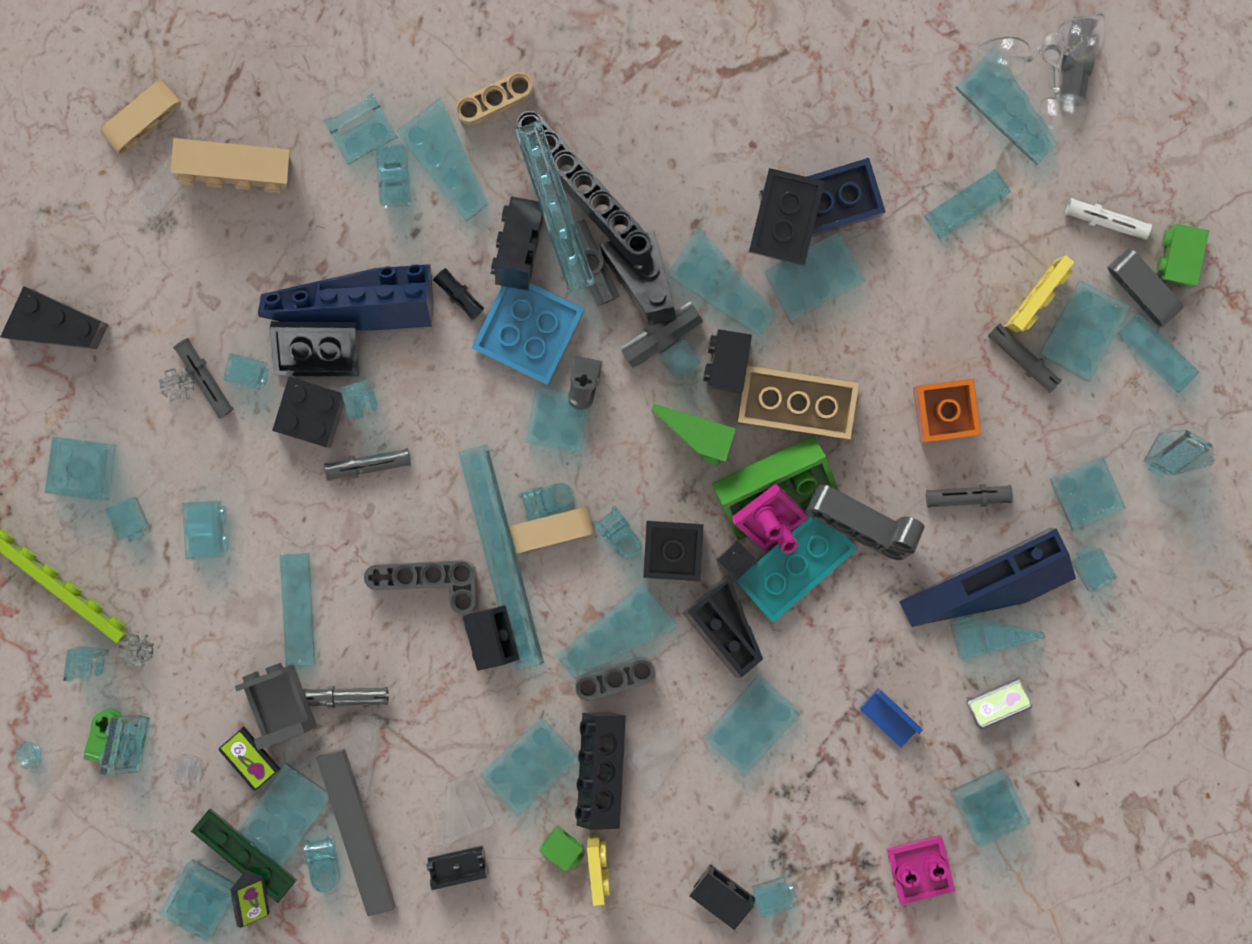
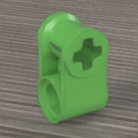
[84,708,123,766]

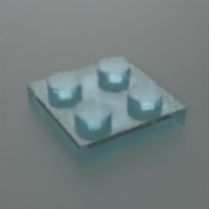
[525,387,590,453]
[1050,456,1126,531]
[100,715,150,776]

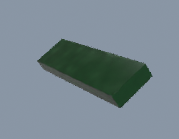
[191,808,297,903]

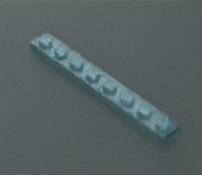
[458,445,544,670]

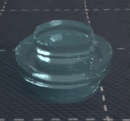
[16,741,42,769]

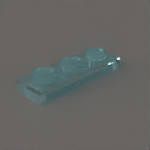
[924,169,1011,240]
[1118,313,1199,393]

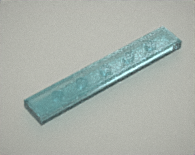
[515,120,595,292]

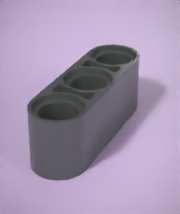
[1107,248,1184,327]
[575,657,655,701]

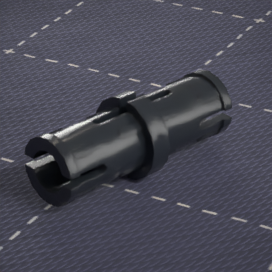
[433,268,485,320]

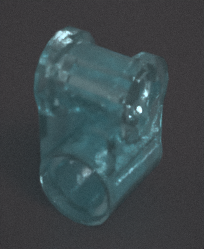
[518,483,575,521]
[593,506,642,559]
[303,835,340,893]

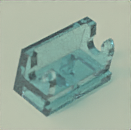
[340,380,377,420]
[63,646,109,682]

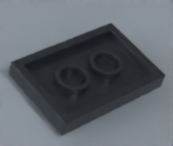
[748,168,825,266]
[270,321,360,376]

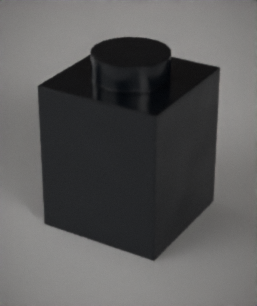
[716,540,757,580]

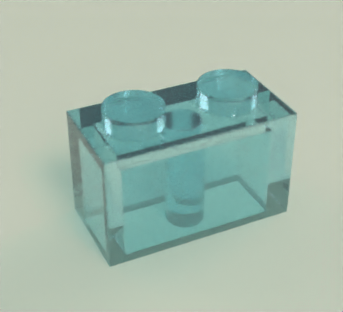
[182,501,228,559]

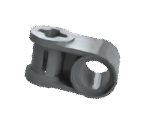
[568,356,602,409]

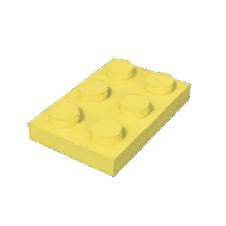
[1004,255,1074,334]
[587,833,610,906]

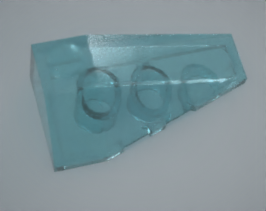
[1143,430,1215,478]

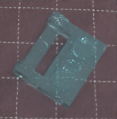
[324,93,398,164]

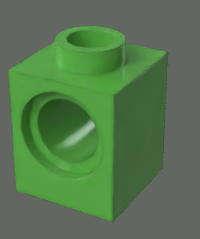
[539,825,584,872]

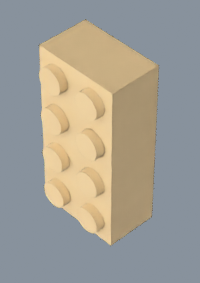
[171,138,290,194]
[736,366,859,440]

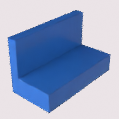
[859,688,923,748]

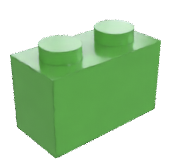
[1156,224,1209,288]

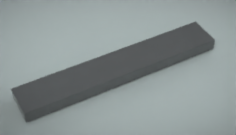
[316,749,396,916]

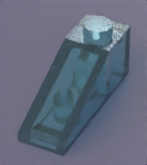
[950,615,1045,660]

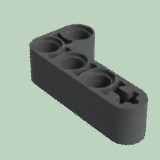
[806,484,925,560]
[364,560,477,615]

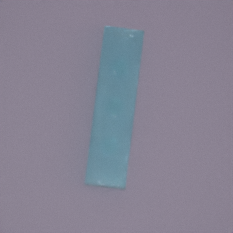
[280,553,315,667]

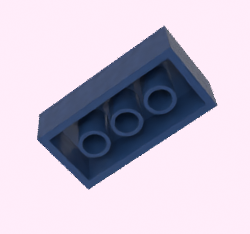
[758,158,886,237]

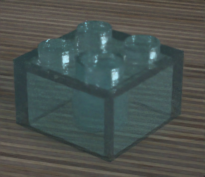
[45,437,116,500]
[950,767,1031,847]
[159,859,235,942]

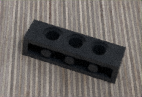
[575,712,626,830]

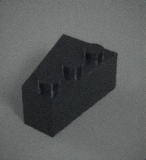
[490,196,545,291]
[599,230,676,326]
[0,286,108,349]
[682,575,763,678]

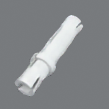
[1065,198,1152,241]

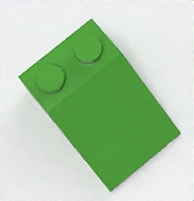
[652,404,736,466]

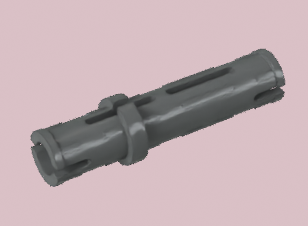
[988,323,1062,393]
[173,338,234,419]
[324,448,411,481]
[926,484,1013,508]
[303,686,389,708]

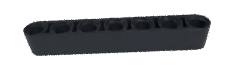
[517,111,652,266]

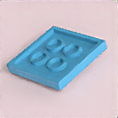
[472,283,585,385]

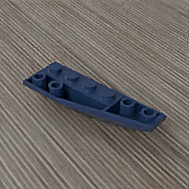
[258,264,434,330]
[899,528,1076,627]

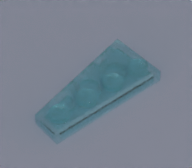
[955,46,1058,166]
[396,97,488,222]
[667,227,777,337]
[556,583,678,678]

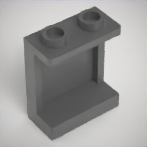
[235,663,317,750]

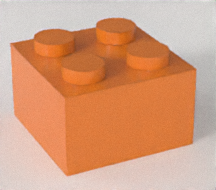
[913,378,981,443]

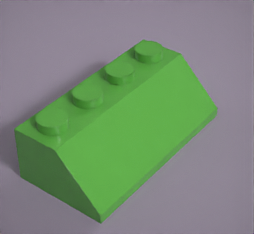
[712,435,839,541]

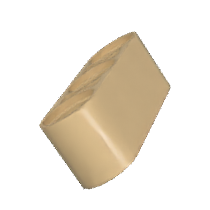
[456,72,534,126]
[100,80,181,154]
[509,506,595,554]

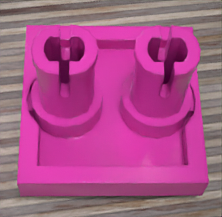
[731,484,809,554]
[886,835,955,905]

